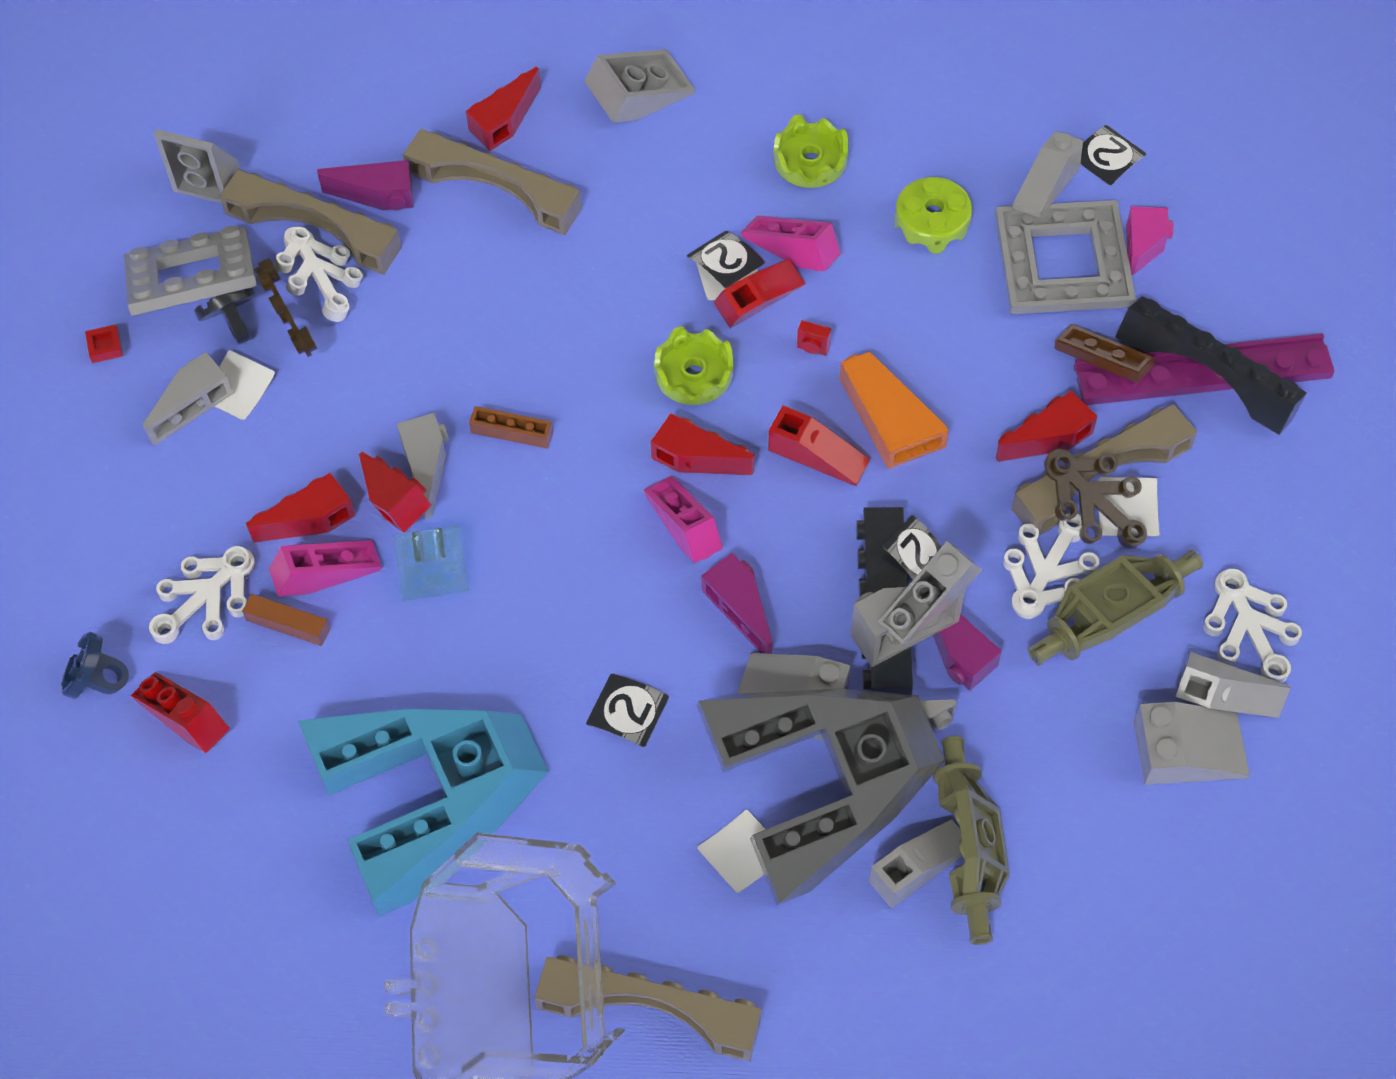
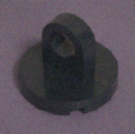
[194,287,256,345]

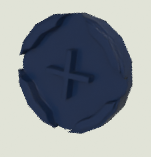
[61,631,129,699]

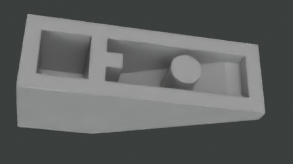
[1012,131,1083,218]
[142,352,234,446]
[397,413,449,519]

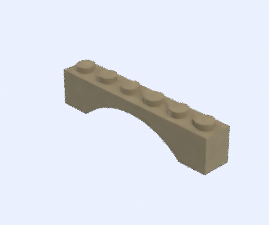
[403,129,582,235]
[219,169,402,275]
[1012,404,1197,537]
[534,955,761,1062]

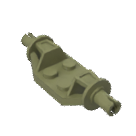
[1027,549,1203,666]
[933,736,1010,945]

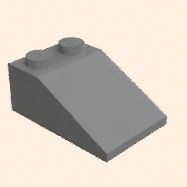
[584,49,695,123]
[154,129,240,204]
[850,587,965,667]
[737,653,850,741]
[1133,702,1250,785]

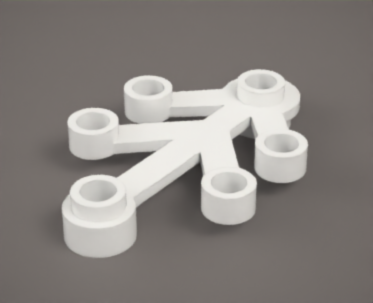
[274,227,363,322]
[1003,513,1099,619]
[149,546,255,644]
[1203,569,1302,683]

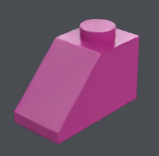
[1126,206,1173,275]

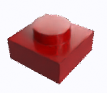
[797,320,832,356]
[85,324,123,363]

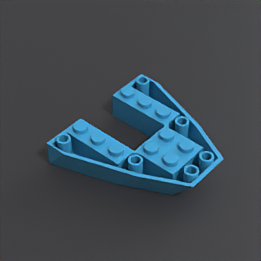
[298,709,549,916]

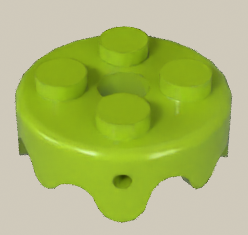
[773,114,848,188]
[894,177,972,254]
[654,326,733,405]

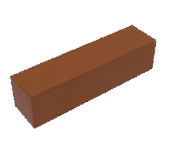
[469,406,553,449]
[242,594,331,646]

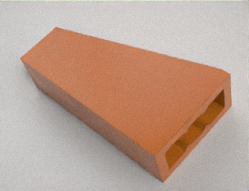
[839,352,949,469]

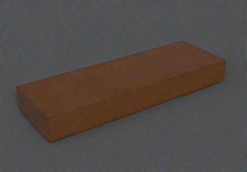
[1054,324,1155,383]

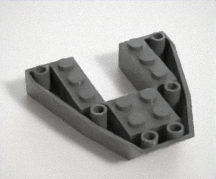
[697,688,945,906]

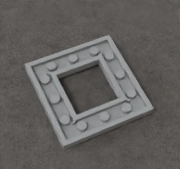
[995,200,1136,314]
[124,226,257,316]

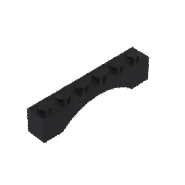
[1115,296,1307,435]

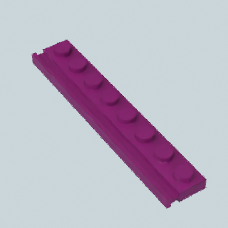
[1073,333,1335,405]

